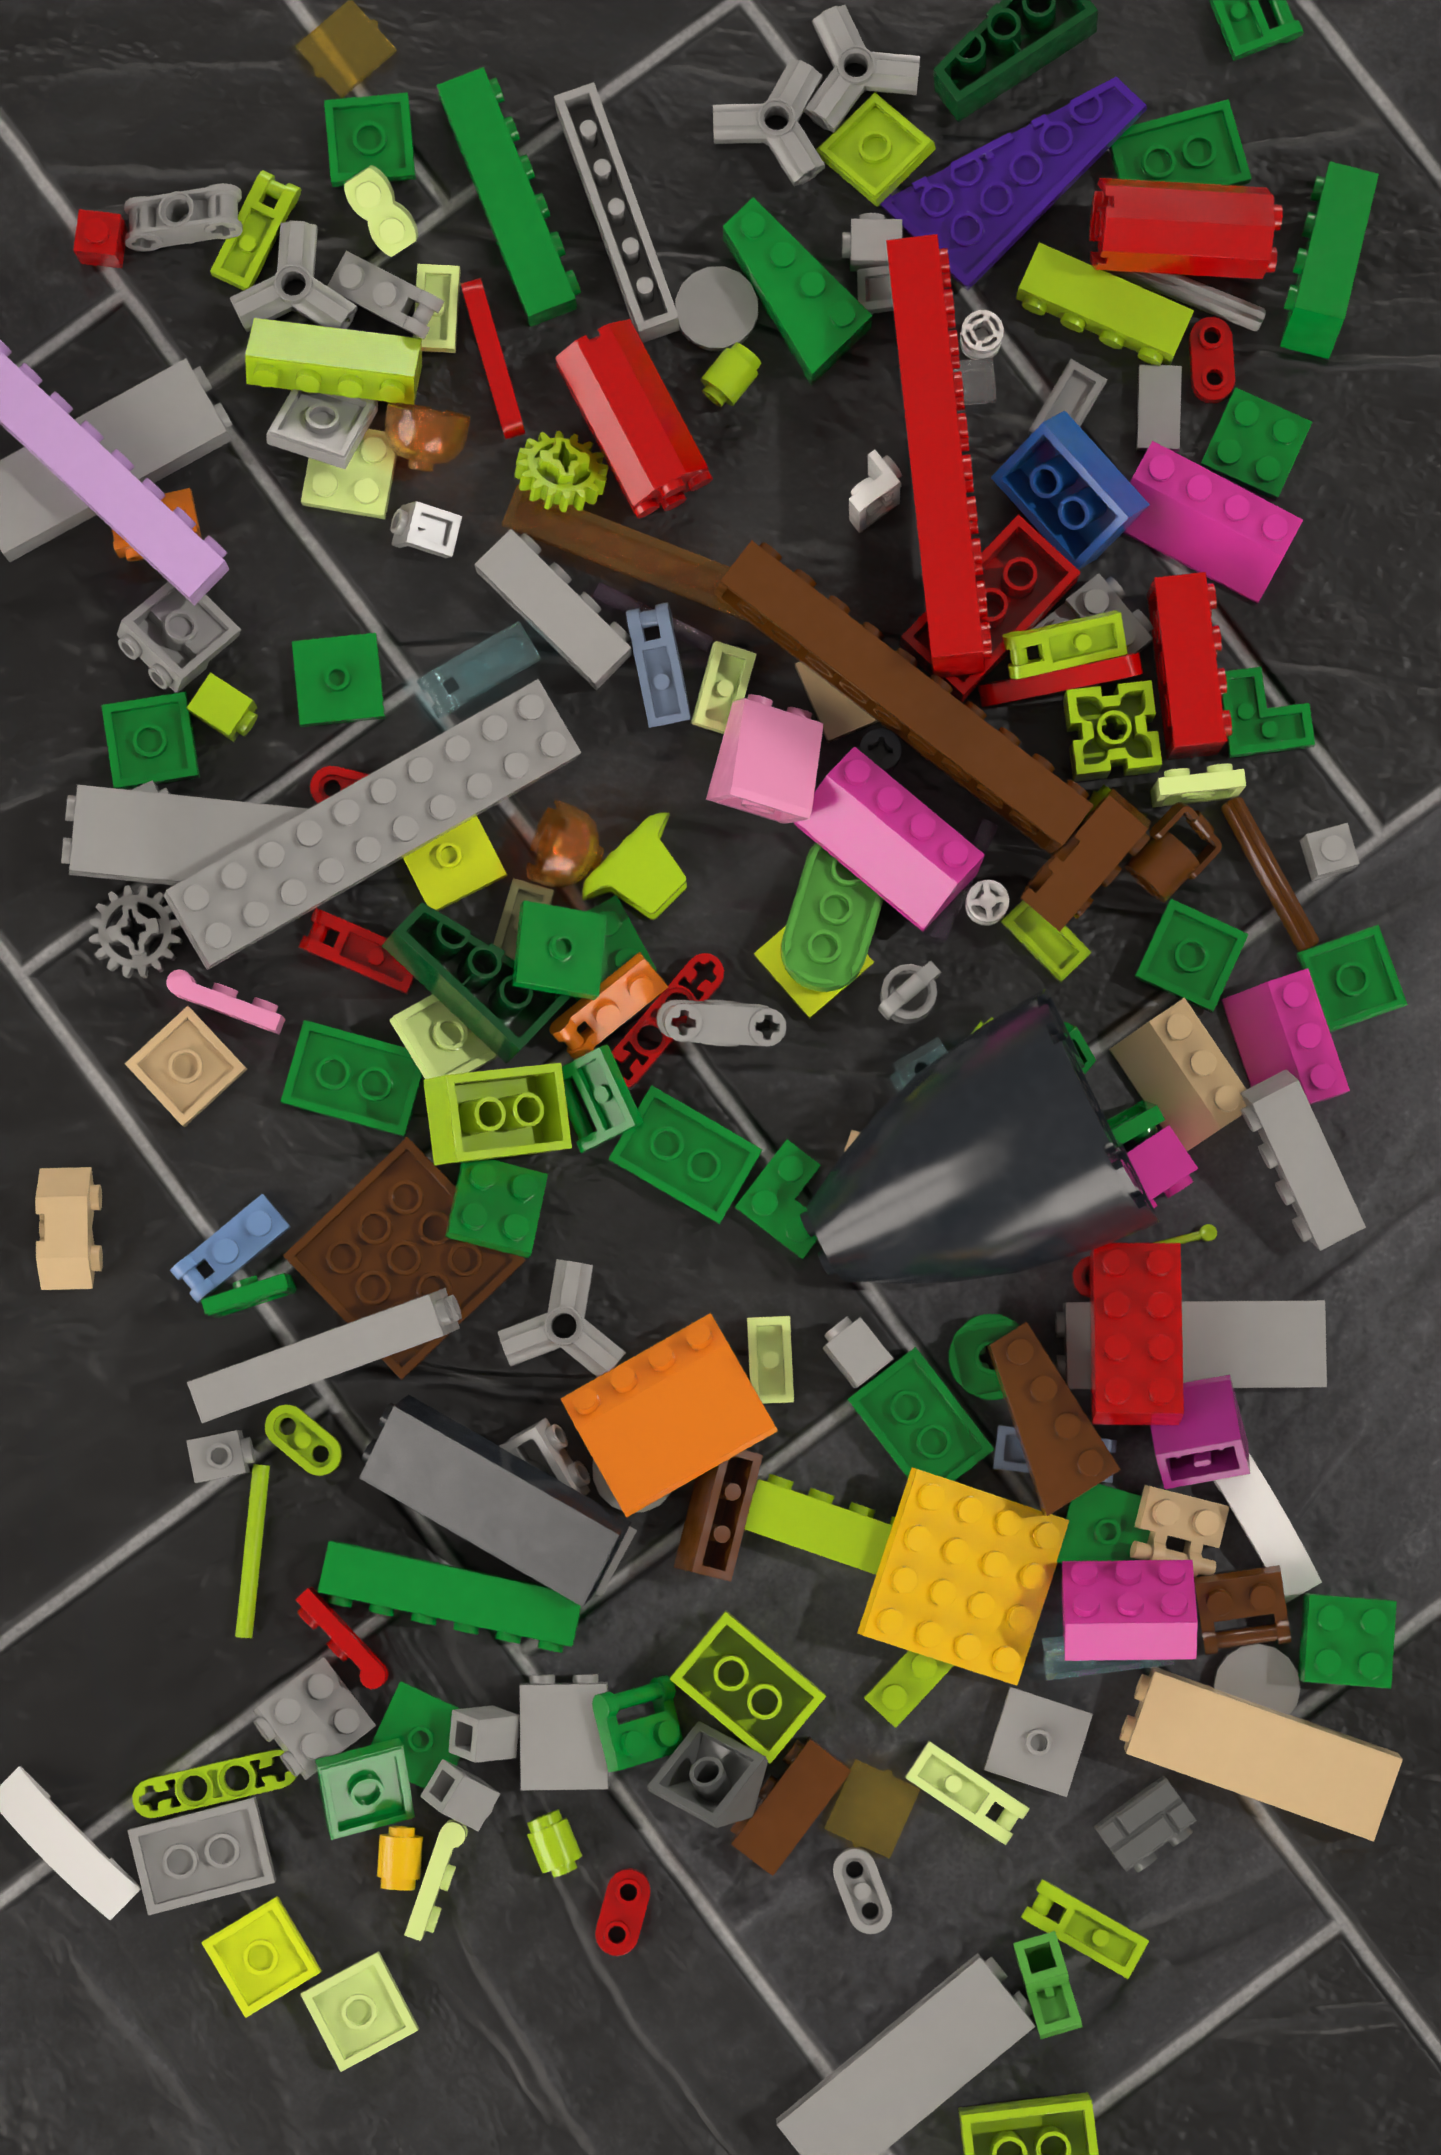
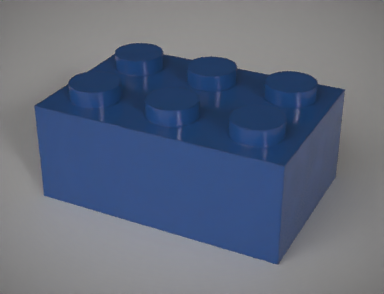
[991,411,1150,570]

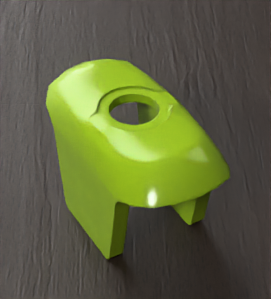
[582,813,687,920]

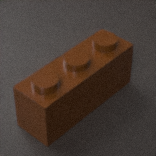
[673,1450,763,1582]
[730,1736,852,1876]

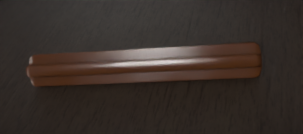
[1221,796,1319,952]

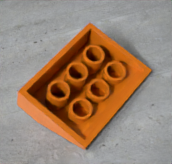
[560,1313,778,1518]

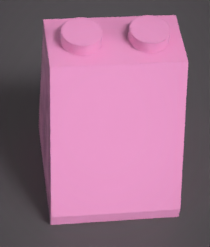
[706,694,824,824]

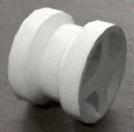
[965,880,1009,926]

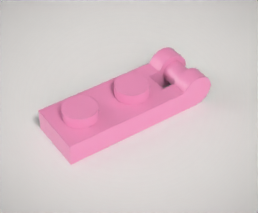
[166,969,285,1035]

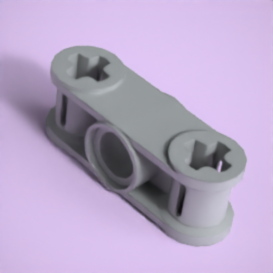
[124,183,243,252]
[656,1000,786,1047]

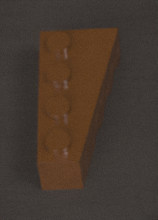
[987,1322,1121,1516]

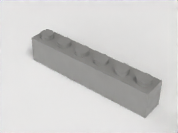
[554,82,680,343]

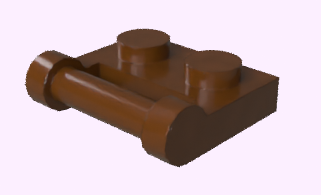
[1194,1565,1292,1655]

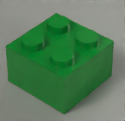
[1298,1593,1397,1689]

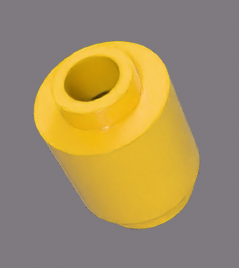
[377,1826,423,1890]

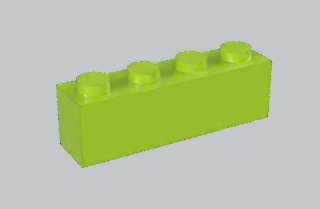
[1016,242,1194,366]
[245,318,422,405]
[745,1473,895,1575]

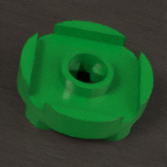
[948,1314,1020,1400]

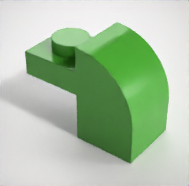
[1013,1931,1082,2039]

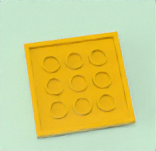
[857,1467,1069,1686]

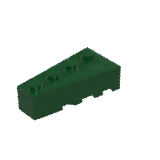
[934,0,1098,122]
[382,902,571,1064]

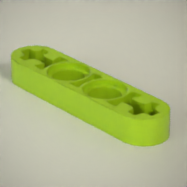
[132,1748,298,1818]

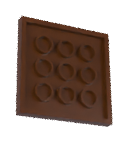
[283,1137,526,1380]

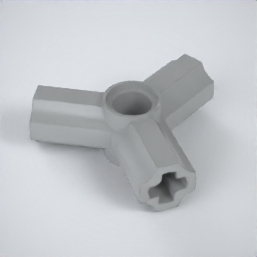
[804,5,920,133]
[713,58,825,187]
[230,220,358,333]
[497,1259,626,1377]

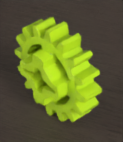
[514,431,608,512]

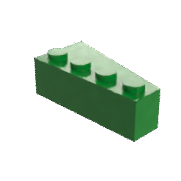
[1280,161,1379,359]
[723,197,873,386]

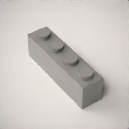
[475,529,632,690]
[1240,1069,1366,1251]
[822,1316,893,1389]

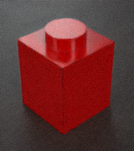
[73,209,128,269]

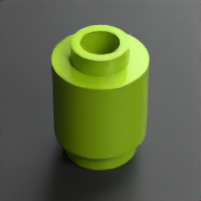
[700,342,762,407]
[527,1809,582,1878]

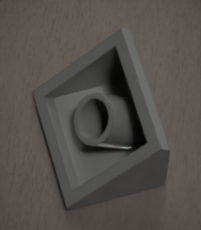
[647,1721,768,1828]

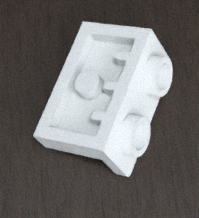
[849,449,902,533]

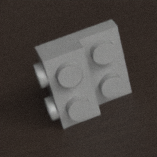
[1033,573,1153,689]
[117,582,241,693]
[499,1418,590,1496]
[253,1657,376,1780]

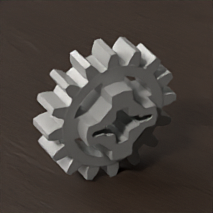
[89,885,183,979]

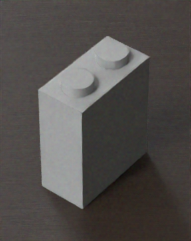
[520,1674,609,1790]

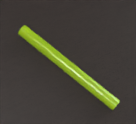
[235,1464,270,1638]

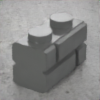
[1093,1775,1197,1872]

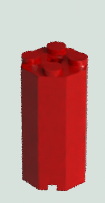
[1089,178,1283,279]
[555,319,713,518]

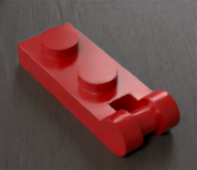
[298,908,415,995]
[295,1587,389,1689]

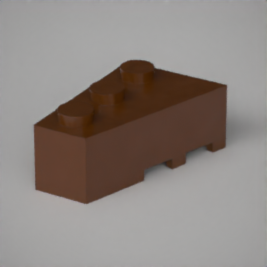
[1021,788,1151,932]

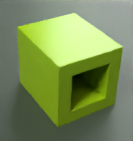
[187,672,258,742]

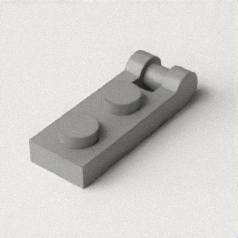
[327,251,444,339]

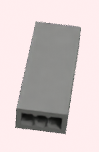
[0,358,233,562]
[61,785,308,885]
[187,1288,462,1423]
[1055,1300,1327,1389]
[776,1953,1036,2155]

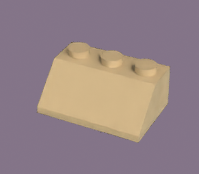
[1109,998,1247,1151]

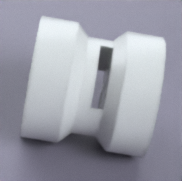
[960,310,1004,361]

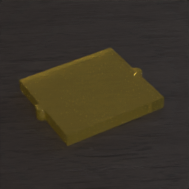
[296,0,397,98]
[824,1759,920,1859]

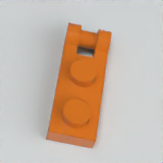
[549,952,668,1060]

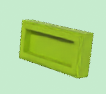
[1001,900,1092,983]

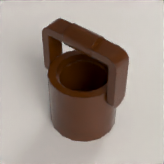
[1125,802,1222,903]

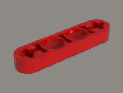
[460,278,526,440]
[978,652,1143,707]
[612,953,724,1089]

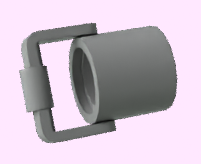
[878,961,941,1024]

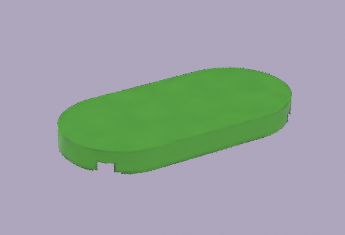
[781,842,884,992]

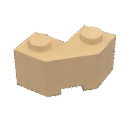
[35,1167,103,1290]

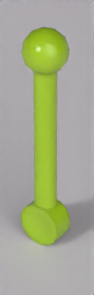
[1136,1224,1217,1244]

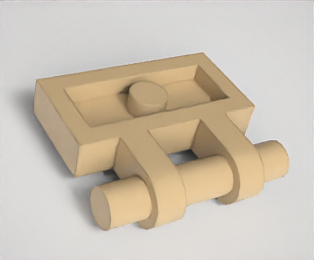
[1130,1485,1230,1577]

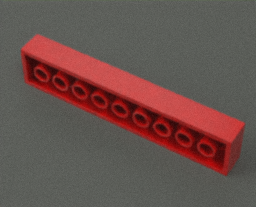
[886,234,993,677]

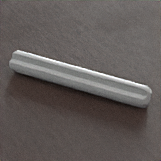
[1106,270,1266,331]

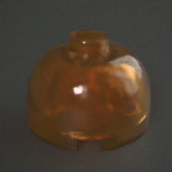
[385,403,471,472]
[526,799,604,888]

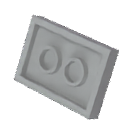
[127,1796,276,1915]

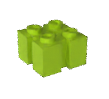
[1063,680,1162,782]

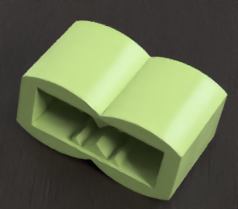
[344,165,418,257]

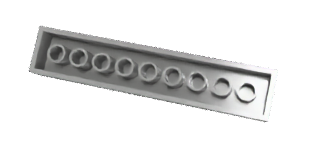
[163,679,581,970]

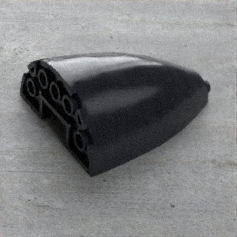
[800,989,1160,1284]

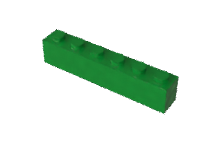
[437,67,581,327]
[318,1540,582,1653]

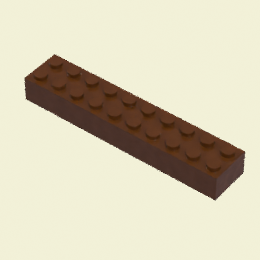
[714,540,1094,855]

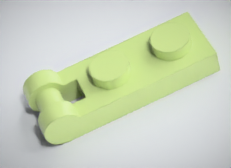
[905,1741,1030,1845]
[404,1819,468,1941]

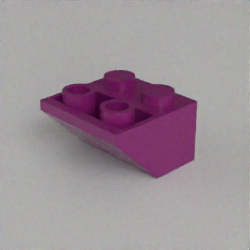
[1150,1374,1250,1489]

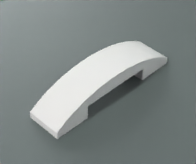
[1214,1454,1322,1603]
[0,1766,142,1920]

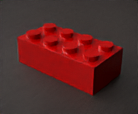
[899,514,1081,703]
[1147,572,1232,760]
[1090,1243,1184,1425]

